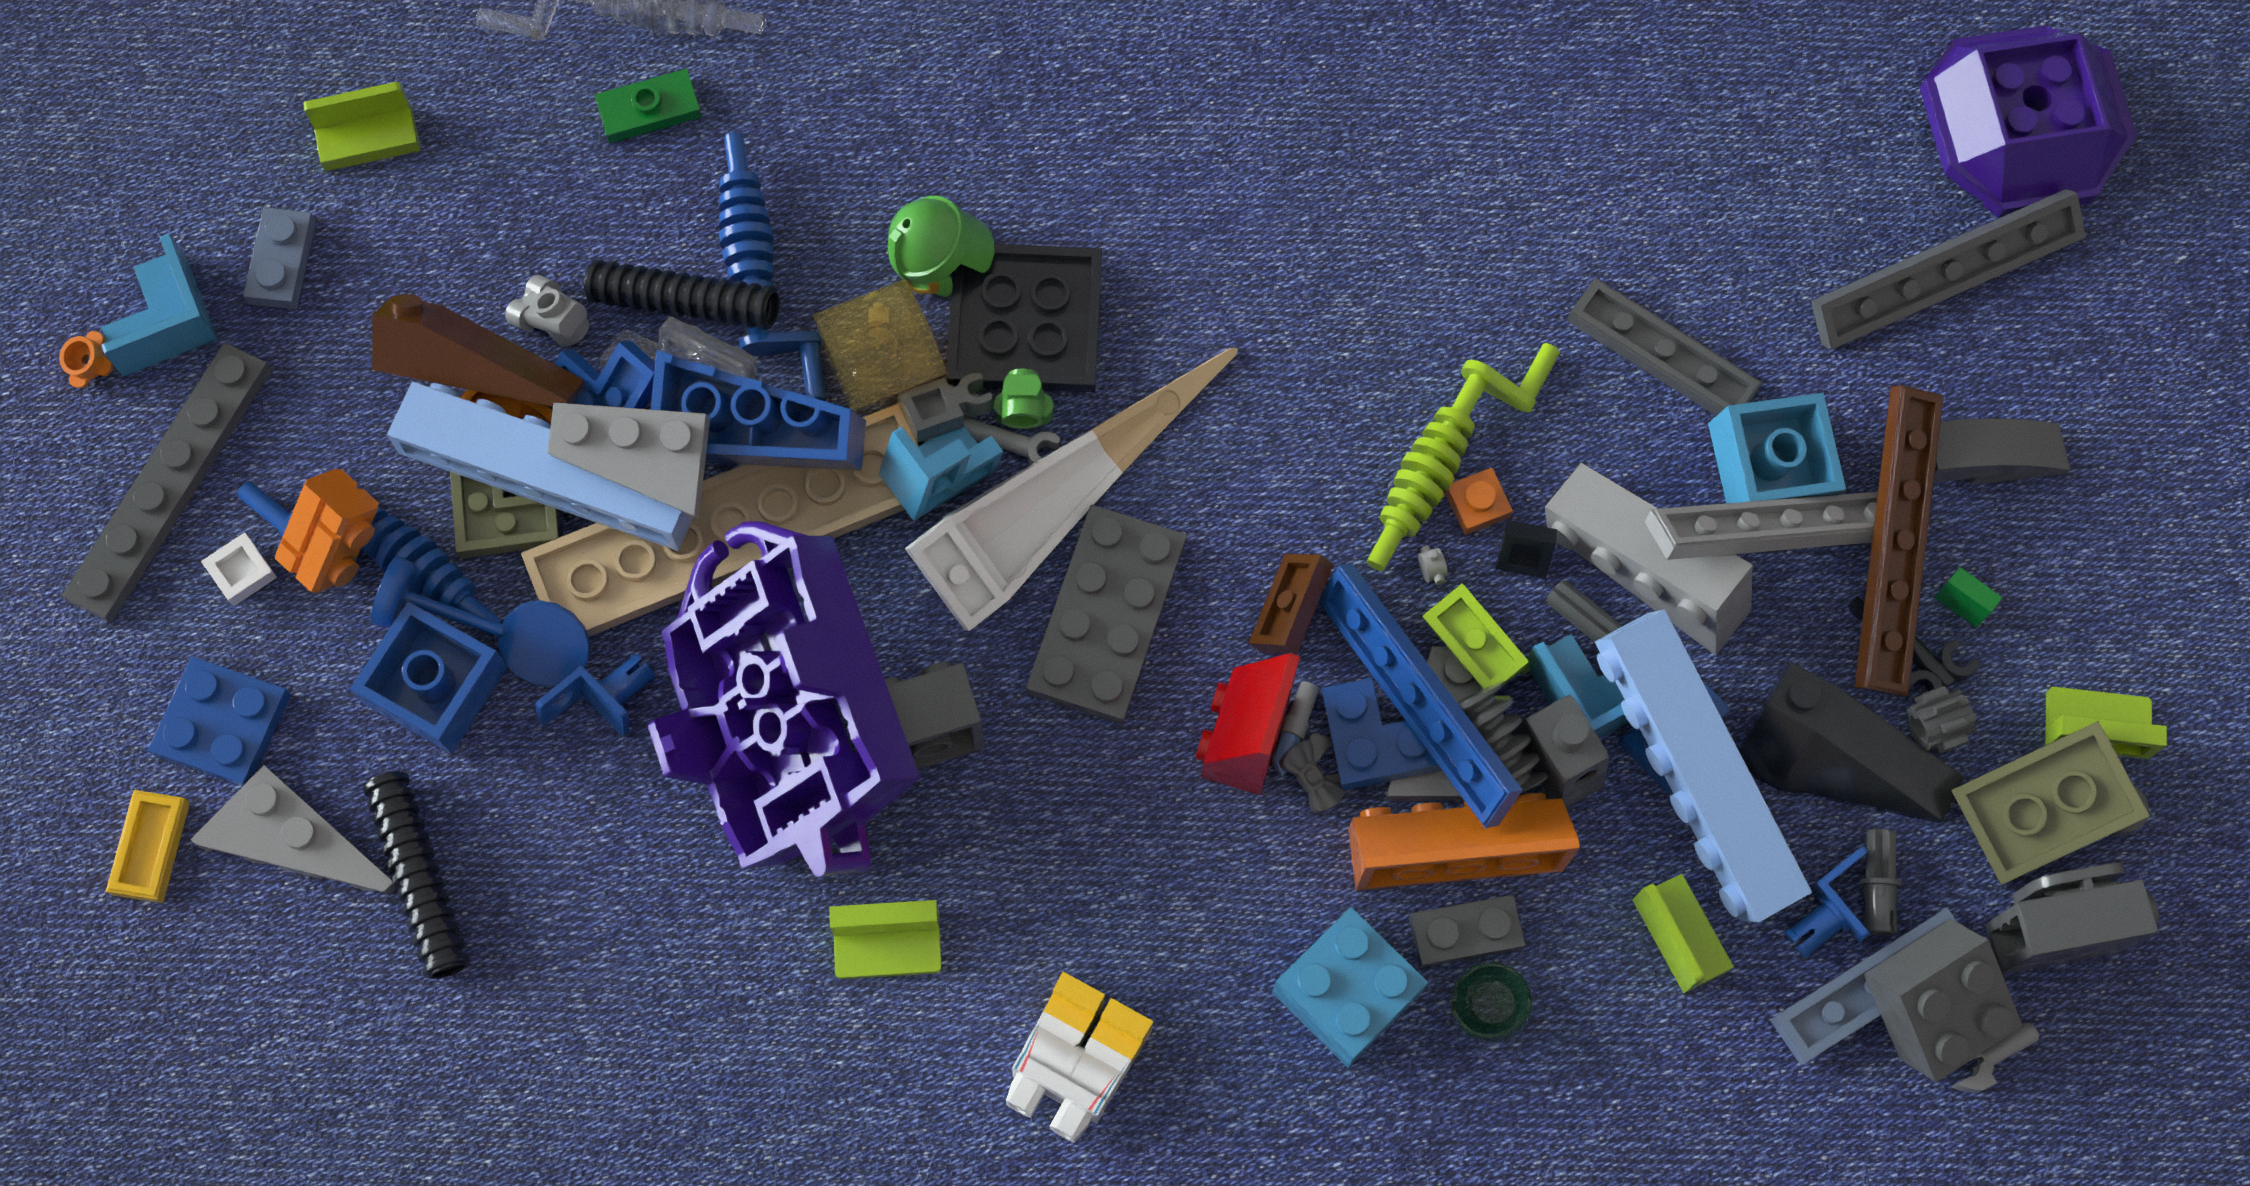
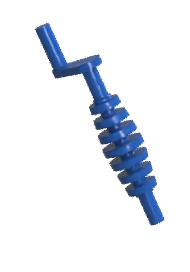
[719,132,826,401]
[237,481,503,637]

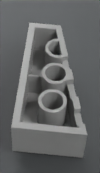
[1545,463,1753,656]

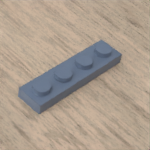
[1770,908,1958,1065]

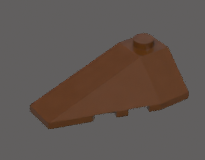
[372,294,584,407]

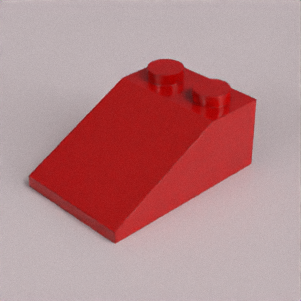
[1195,653,1300,796]

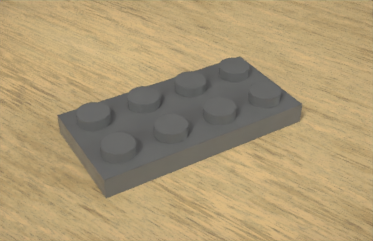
[1026,504,1187,725]

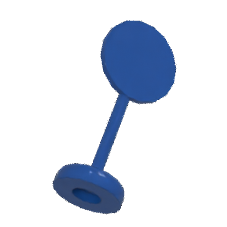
[371,556,590,687]

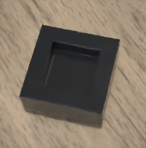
[1496,520,1557,578]

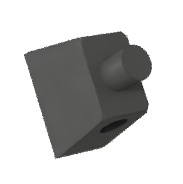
[1511,694,1610,808]

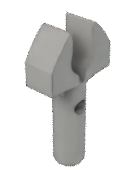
[1952,1023,2039,1093]

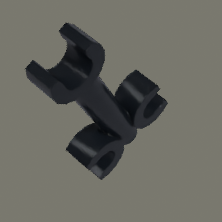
[1848,596,1980,692]

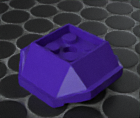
[1920,25,2137,218]

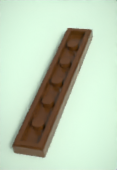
[1854,385,1944,697]

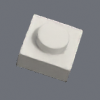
[201,532,277,606]

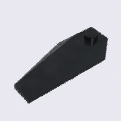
[1738,662,1964,823]

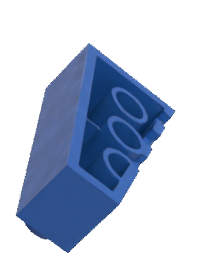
[651,350,866,470]

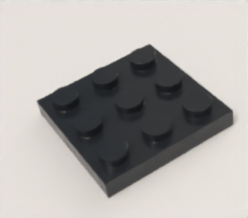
[946,244,1102,392]

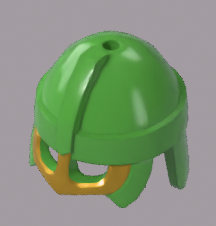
[888,196,995,297]

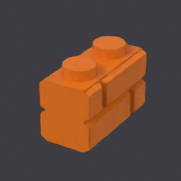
[275,468,379,593]

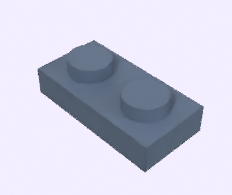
[243,207,316,310]

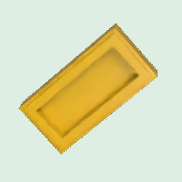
[106,790,190,903]

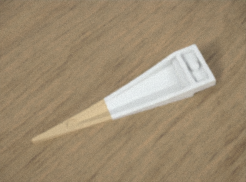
[905,348,1238,631]

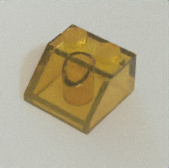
[812,279,948,410]

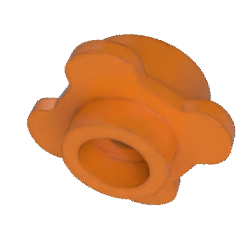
[59,331,114,389]

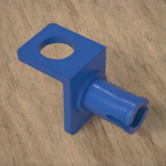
[535,654,655,737]
[1784,845,1870,958]

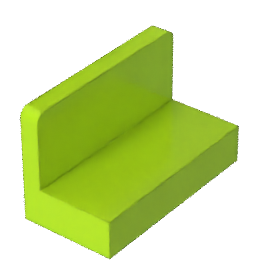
[303,82,421,172]
[1422,583,1531,693]
[2045,687,2167,759]
[1633,874,1734,994]
[829,900,942,979]

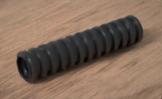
[583,259,780,330]
[362,771,470,979]

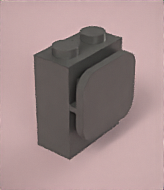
[1985,862,2159,975]

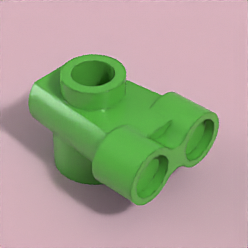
[994,369,1054,429]

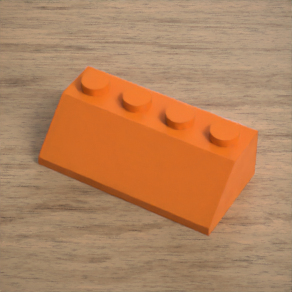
[1348,793,1580,891]

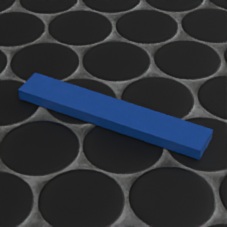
[1319,563,1523,828]

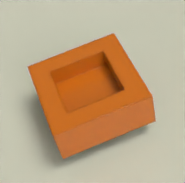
[1444,468,1513,535]

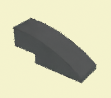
[1934,418,2070,485]

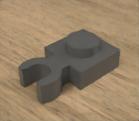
[898,373,993,443]

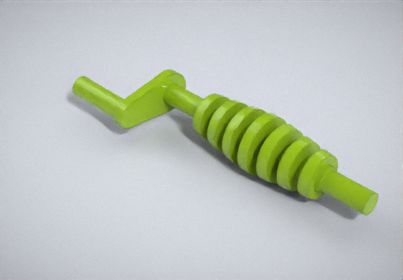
[1366,343,1560,571]

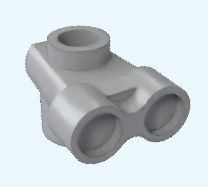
[505,275,589,347]

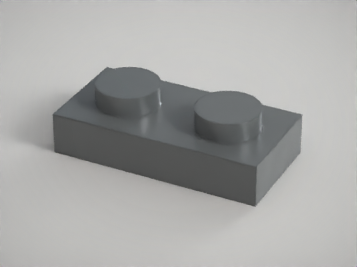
[1409,895,1526,969]

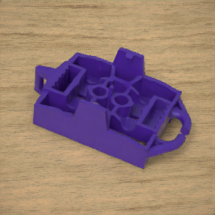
[648,521,920,877]

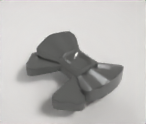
[1279,733,1347,813]

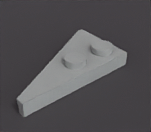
[191,765,397,894]

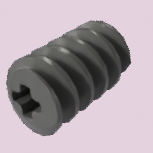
[1457,681,1548,793]

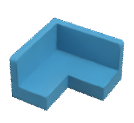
[101,234,218,376]
[879,426,1003,521]
[1527,634,1629,738]

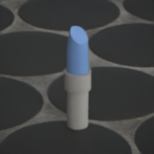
[1272,681,1320,777]

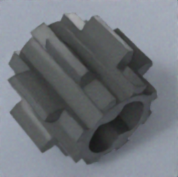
[1907,686,1977,754]

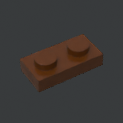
[1249,554,1333,655]

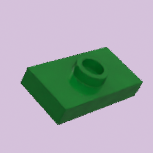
[594,68,702,144]

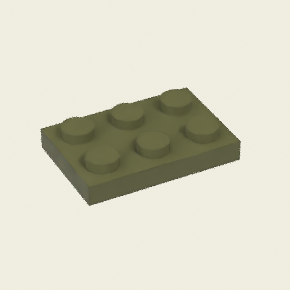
[1951,721,2150,885]

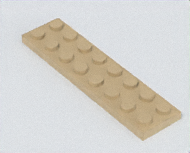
[521,404,919,637]

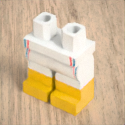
[1006,972,1154,1143]

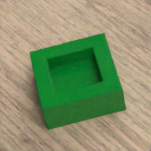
[1934,567,2003,628]

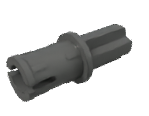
[1859,829,1902,936]

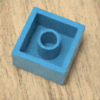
[1708,393,1846,503]
[1272,907,1429,1068]

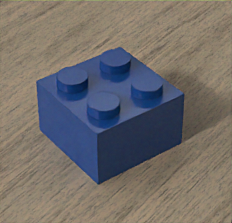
[350,602,508,754]

